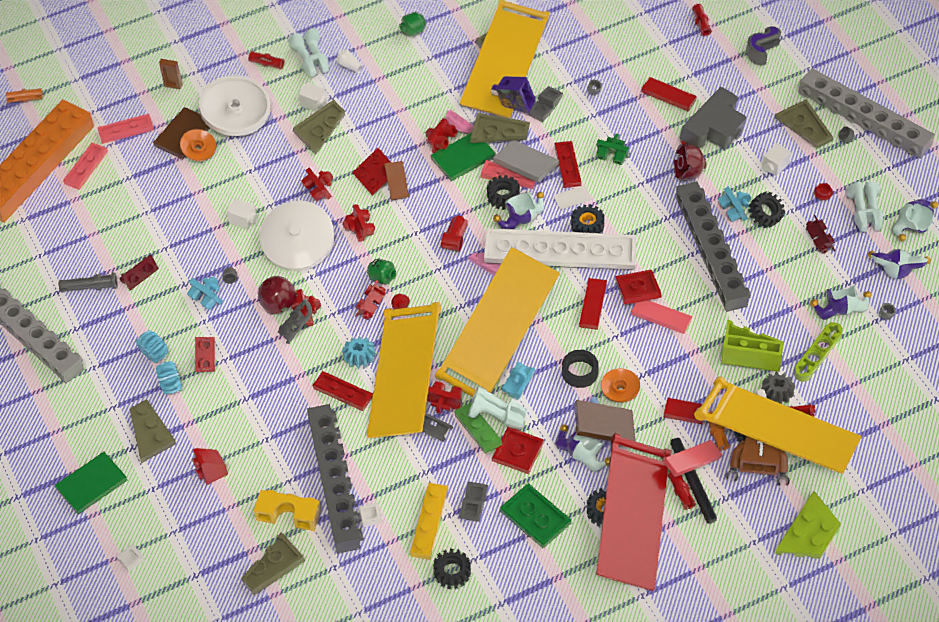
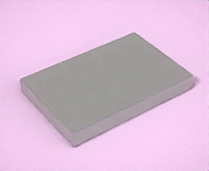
[493,140,559,183]

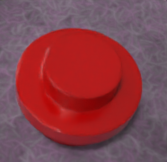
[814,183,833,200]
[391,293,410,309]

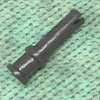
[58,272,118,292]

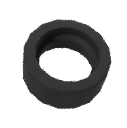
[562,350,599,388]

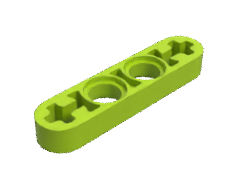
[794,322,843,382]

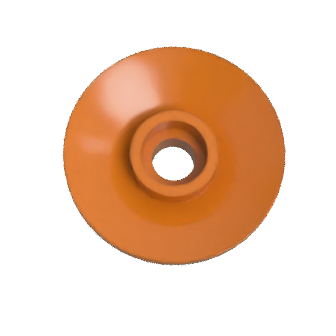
[180,129,216,161]
[601,368,640,402]

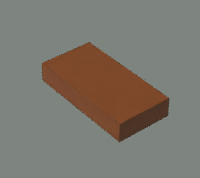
[159,59,183,89]
[384,161,409,200]

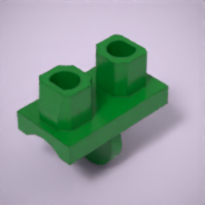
[596,133,631,165]

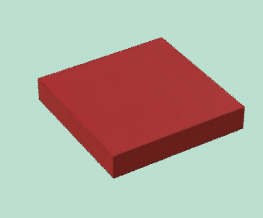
[615,269,662,305]
[492,427,545,475]

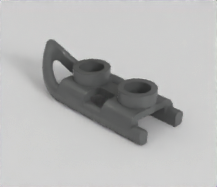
[278,299,312,344]
[422,413,453,442]

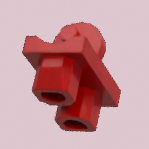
[425,118,457,153]
[301,167,333,202]
[342,204,375,242]
[291,289,321,327]
[195,337,215,372]
[427,381,462,414]

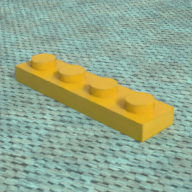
[410,482,448,560]

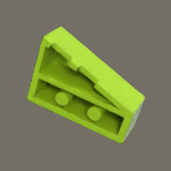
[721,320,784,372]

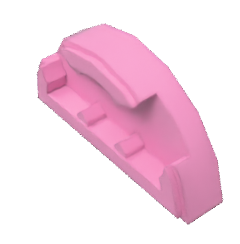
[445,109,474,133]
[469,252,501,276]

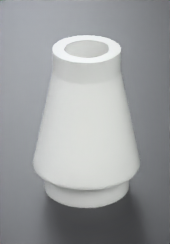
[336,50,363,73]

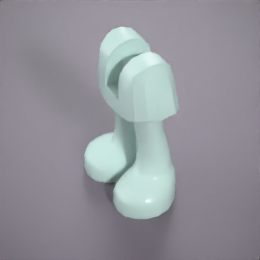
[288,28,329,77]
[845,181,883,232]
[467,386,527,429]

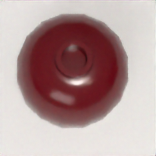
[673,144,707,181]
[257,276,297,314]

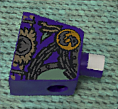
[491,76,536,113]

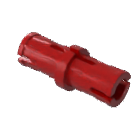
[692,3,712,36]
[248,51,285,70]
[668,472,696,510]

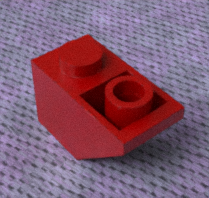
[192,448,228,485]

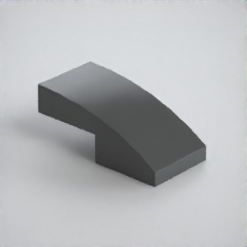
[528,86,563,122]
[459,481,488,522]

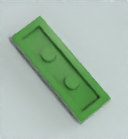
[454,402,502,454]

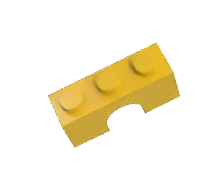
[254,490,321,532]

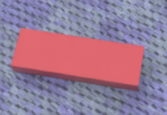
[97,114,154,144]
[63,142,108,190]
[481,160,536,189]
[631,300,692,334]
[664,440,723,477]

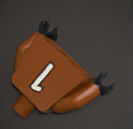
[726,436,790,486]

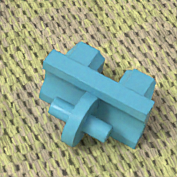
[718,186,751,222]
[187,277,223,310]
[502,362,535,400]

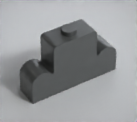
[679,86,747,149]

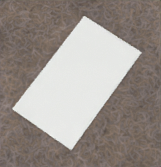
[553,185,593,210]

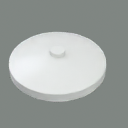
[199,75,271,136]
[259,200,334,271]

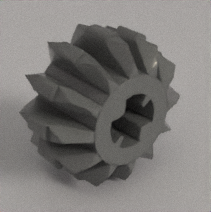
[761,371,795,404]

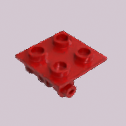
[352,148,391,196]

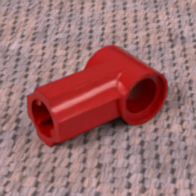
[441,215,468,252]

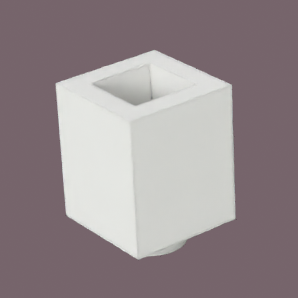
[298,82,328,112]
[762,143,791,176]
[227,199,258,230]

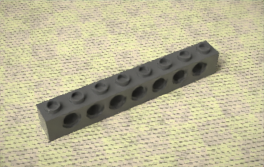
[676,181,751,312]
[307,404,363,554]

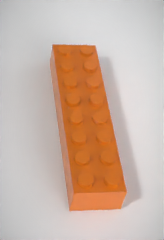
[0,99,94,223]

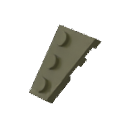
[774,99,833,148]
[293,100,345,155]
[470,112,530,143]
[129,399,176,464]
[241,532,305,595]

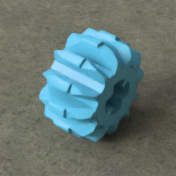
[136,330,169,363]
[342,335,376,369]
[156,361,182,395]

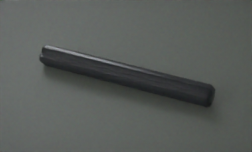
[670,437,717,524]

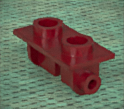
[806,215,836,254]
[119,254,159,291]

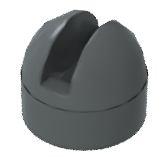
[587,79,602,95]
[839,126,855,142]
[222,267,238,284]
[879,303,896,320]

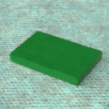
[431,133,496,181]
[54,451,128,515]
[499,483,572,549]

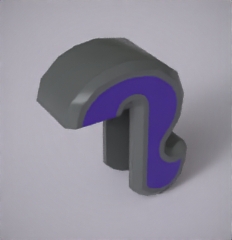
[746,26,781,65]

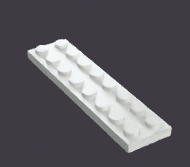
[484,228,636,270]

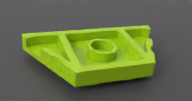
[775,491,841,559]

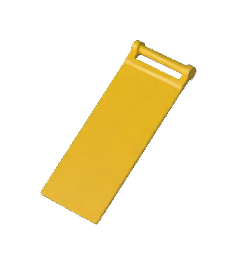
[460,0,550,118]
[435,247,560,397]
[367,302,441,438]
[694,376,861,474]

